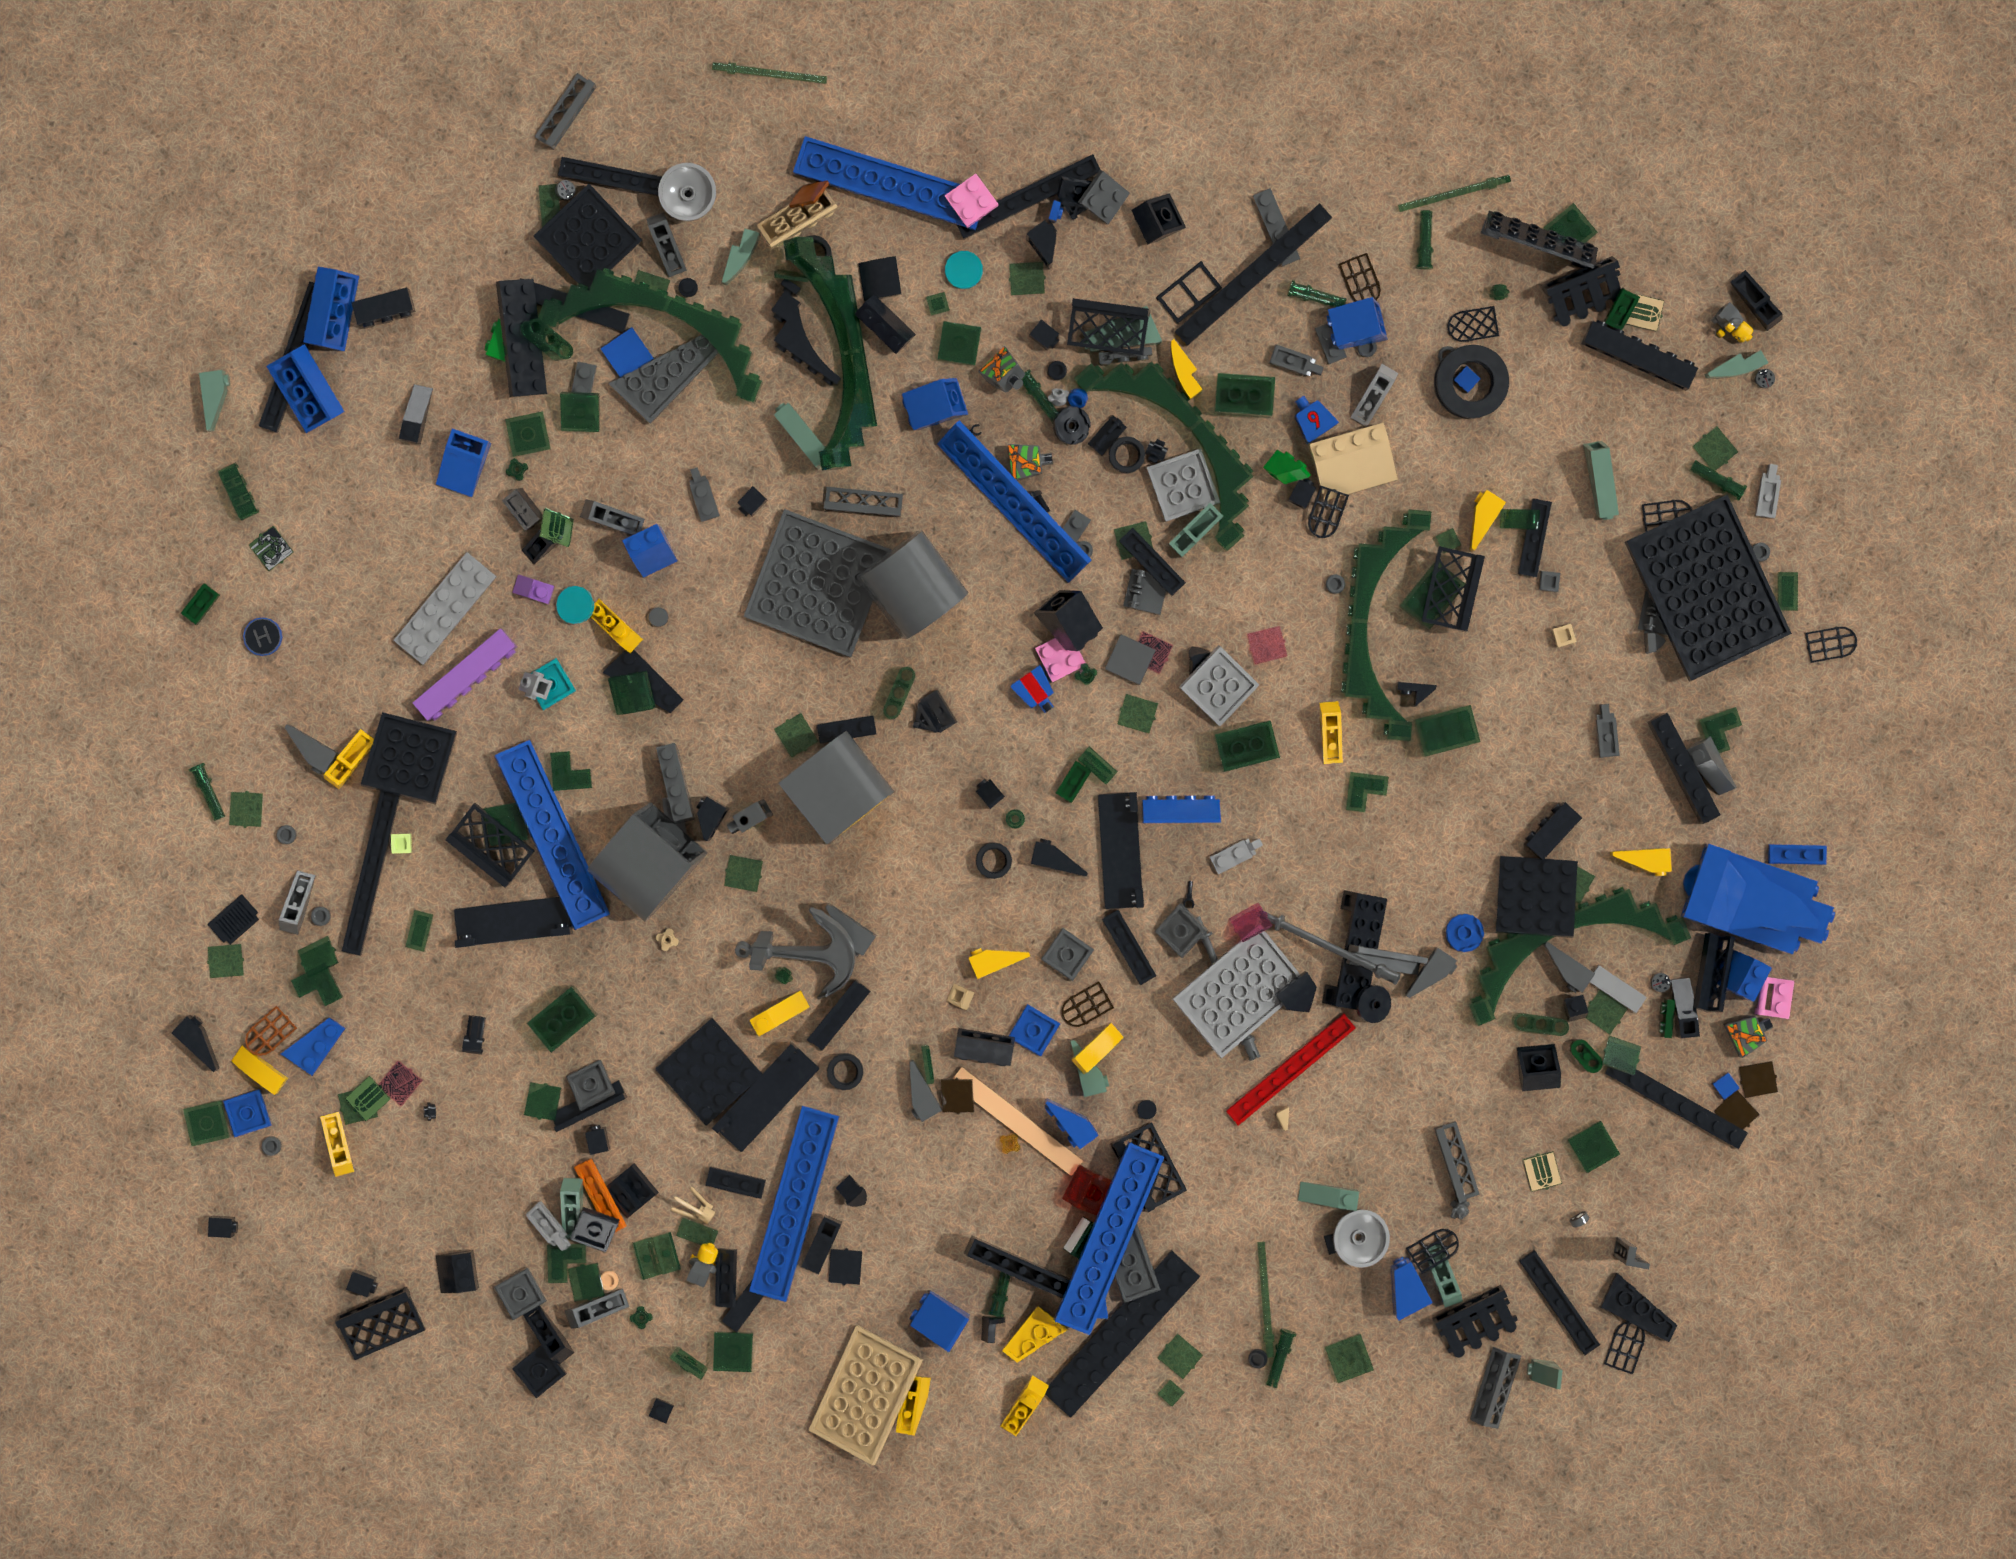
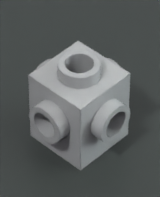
[518,671,552,700]

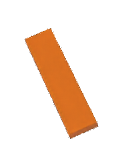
[574,1158,627,1232]

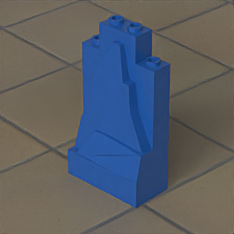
[1680,844,1835,954]

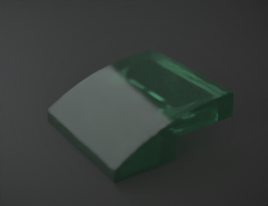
[608,671,656,715]
[632,1232,681,1280]

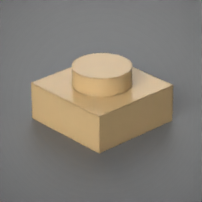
[1552,624,1576,648]

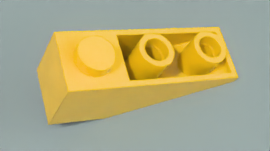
[591,599,643,653]
[1000,1375,1049,1436]

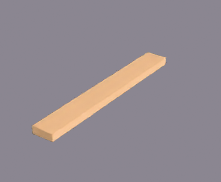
[953,1067,1083,1176]

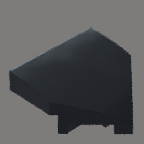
[1057,176,1092,220]
[913,690,957,733]
[1275,971,1317,1012]

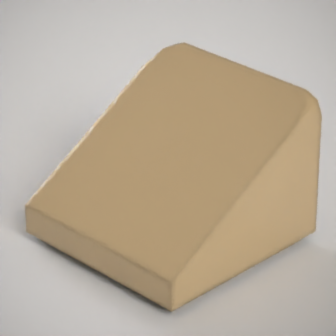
[947,984,975,1010]
[1275,1106,1289,1131]

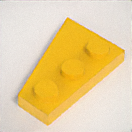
[1002,1305,1068,1363]

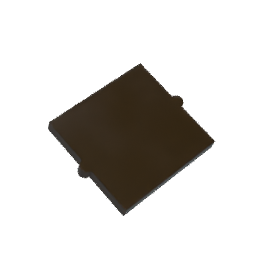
[1739,1061,1778,1098]
[941,1077,974,1114]
[1714,1090,1760,1130]

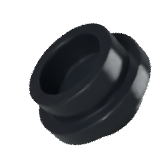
[678,278,698,297]
[423,1102,436,1121]
[1248,1349,1268,1369]

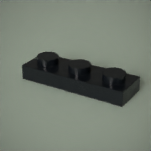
[817,715,877,744]
[705,1166,766,1199]
[715,1248,737,1308]

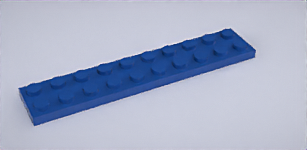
[793,136,979,231]
[937,420,1092,583]
[494,740,610,930]
[749,1106,840,1302]
[1054,1142,1164,1335]

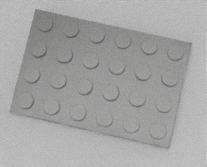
[1172,925,1300,1058]

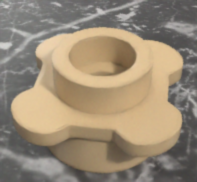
[656,928,679,951]

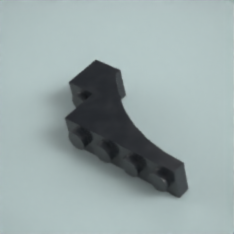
[771,291,842,386]

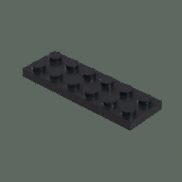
[496,279,547,397]

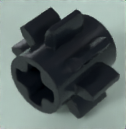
[1145,439,1168,463]

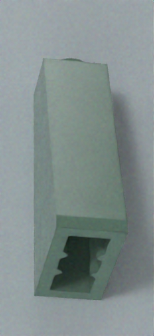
[1081,306,1162,353]
[774,403,833,469]
[1583,441,1619,520]

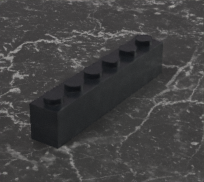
[1581,320,1698,391]
[1647,713,1721,824]
[964,1235,1070,1298]

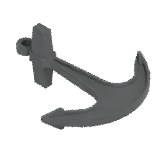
[735,907,856,999]

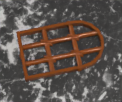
[245,1006,297,1056]

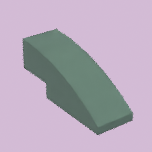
[722,229,760,285]
[1705,350,1769,379]
[1169,503,1224,557]

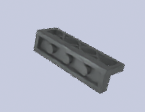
[535,73,597,150]
[824,487,903,517]
[1346,944,1428,975]
[1434,1121,1480,1203]
[1613,1237,1650,1270]
[1470,1347,1521,1429]

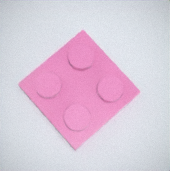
[945,174,999,228]
[1035,638,1086,682]

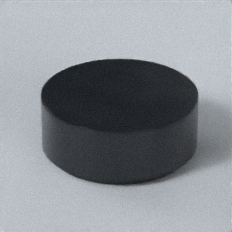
[1048,361,1067,381]
[1137,1100,1157,1119]

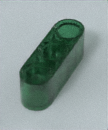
[520,318,573,361]
[218,462,259,521]
[883,667,916,720]
[1512,1012,1569,1036]

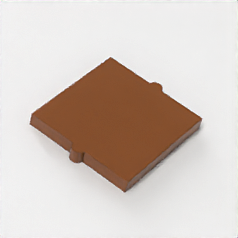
[789,180,830,208]

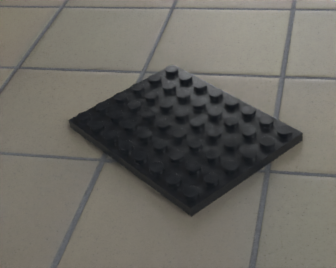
[1625,494,1792,682]

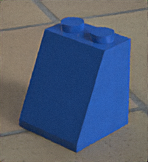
[1327,297,1388,349]
[902,378,968,430]
[622,524,678,578]
[1717,949,1772,1002]
[1390,1256,1433,1321]
[909,1290,970,1352]

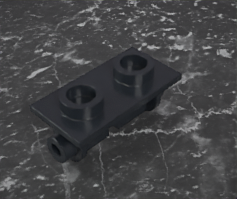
[1088,415,1127,456]

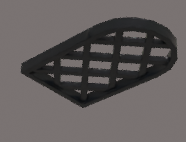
[1448,306,1499,342]

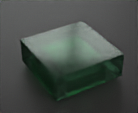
[926,292,950,316]
[1435,528,1461,553]
[1158,1379,1185,1406]

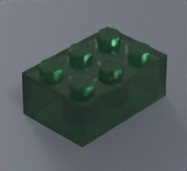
[1214,373,1275,418]
[1398,561,1465,630]
[1413,705,1481,757]
[1213,720,1280,772]
[527,986,598,1053]

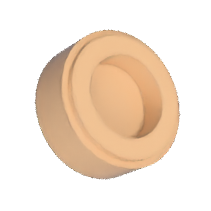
[599,1271,619,1291]

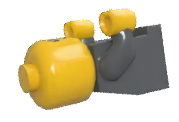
[1711,302,1753,343]
[686,1243,718,1287]

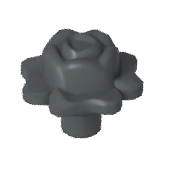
[1450,1200,1470,1219]

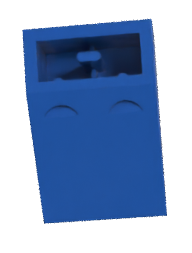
[436,428,492,497]
[1044,1098,1099,1149]

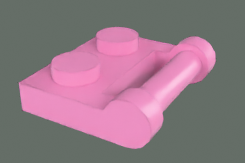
[1754,977,1794,1019]

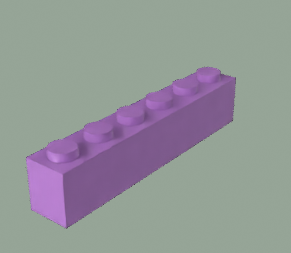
[413,628,518,721]

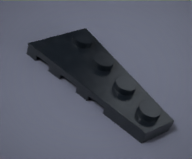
[603,650,684,713]
[1600,1273,1677,1342]

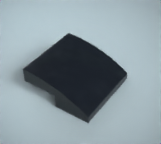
[858,256,902,301]
[606,1163,659,1218]

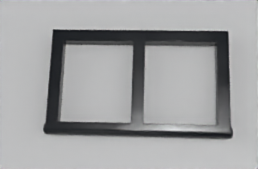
[1156,261,1222,324]

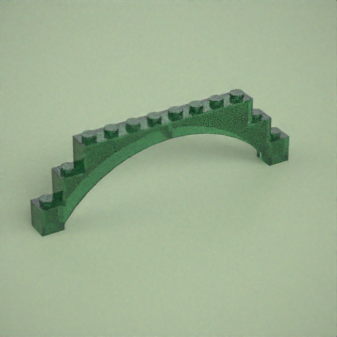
[783,237,877,471]
[537,268,763,404]
[1074,361,1253,552]
[1341,509,1432,741]
[1467,886,1691,1026]

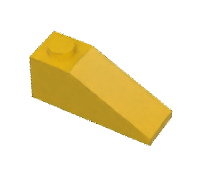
[1469,490,1506,552]
[1319,701,1343,764]
[1610,848,1672,876]
[968,948,1030,979]
[750,990,810,1036]
[320,1112,354,1177]
[896,1375,931,1436]

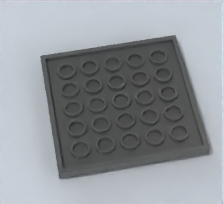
[743,509,891,658]

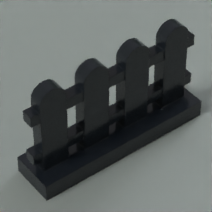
[1541,256,1625,326]
[1432,1285,1518,1358]

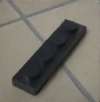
[1517,498,1552,578]
[1119,528,1186,597]
[1102,910,1157,985]

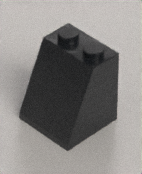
[1034,590,1103,651]

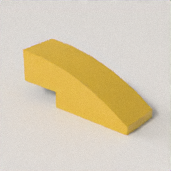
[1170,339,1203,400]
[324,729,374,789]
[1071,1023,1124,1074]
[232,1045,288,1095]

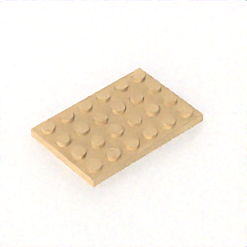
[809,1326,923,1465]

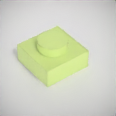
[391,834,412,854]

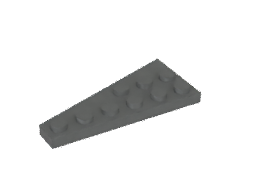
[608,327,730,424]

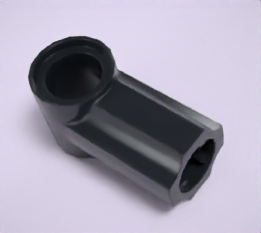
[462,1015,486,1055]

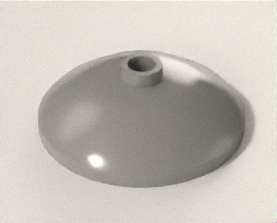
[658,163,716,221]
[1333,1209,1390,1268]

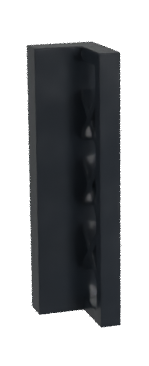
[1693,933,1735,1013]
[807,980,871,1051]
[550,1080,627,1132]

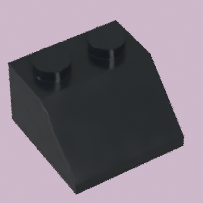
[1131,193,1186,245]
[1026,220,1057,269]
[696,796,729,841]
[1517,1044,1561,1092]
[435,1250,479,1293]

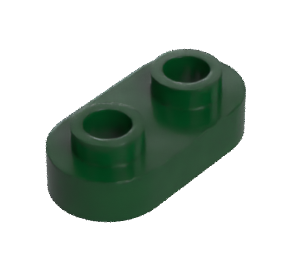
[1570,1039,1603,1073]

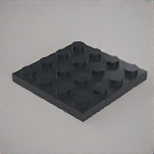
[534,184,643,293]
[361,712,457,805]
[1496,856,1578,938]
[655,1017,763,1126]

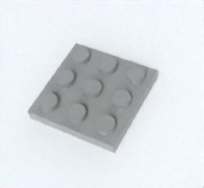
[1147,448,1220,522]
[1179,645,1259,726]

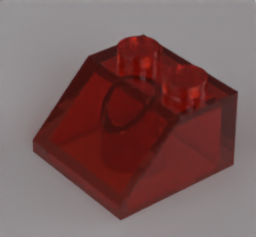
[1062,1165,1112,1216]

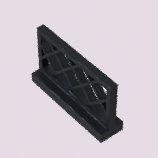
[1067,298,1151,355]
[1421,546,1485,632]
[445,803,535,888]
[1110,1122,1187,1212]
[335,1287,426,1360]

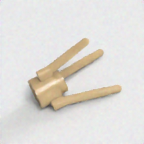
[671,1187,715,1225]

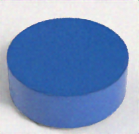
[1068,388,1088,408]

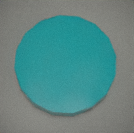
[945,251,983,289]
[556,586,595,625]

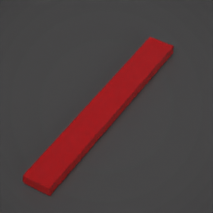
[1226,1013,1356,1126]

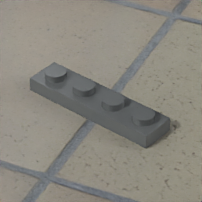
[1253,188,1300,267]

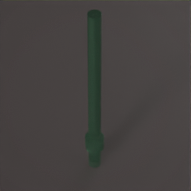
[712,62,827,84]
[1398,175,1511,212]
[1257,1242,1275,1358]

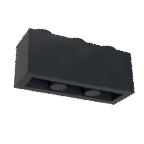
[351,287,416,329]
[855,294,916,354]
[1524,802,1582,860]
[954,1028,1015,1066]

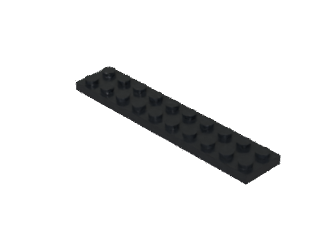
[1045,1250,1200,1418]

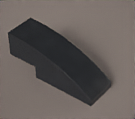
[1730,270,1783,331]

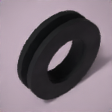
[1434,345,1509,419]

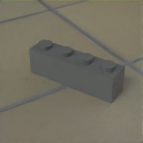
[656,743,695,824]

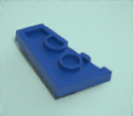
[281,1018,346,1076]

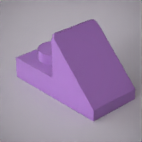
[512,575,555,604]

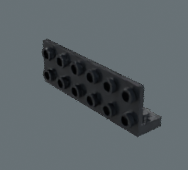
[1481,211,1598,268]
[1098,792,1144,909]
[1322,890,1387,1010]
[454,897,573,948]
[712,1042,819,1152]

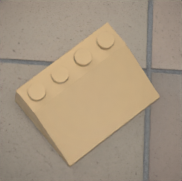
[757,190,838,249]
[1308,423,1398,500]

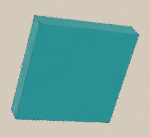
[531,658,576,711]

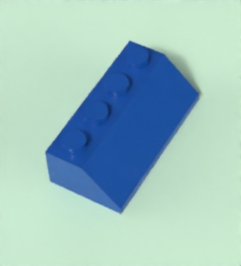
[303,266,359,351]
[266,344,345,433]
[1142,796,1221,823]

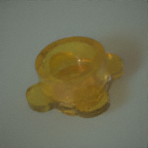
[1000,1133,1020,1154]

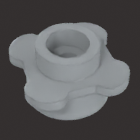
[1048,388,1070,406]

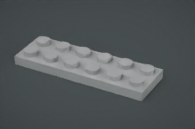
[393,552,497,665]

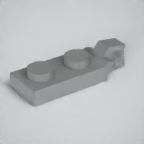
[1755,464,1781,519]
[1210,838,1263,874]
[526,1201,571,1251]

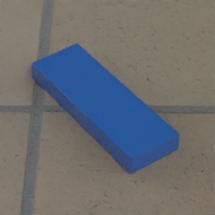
[1768,844,1827,865]

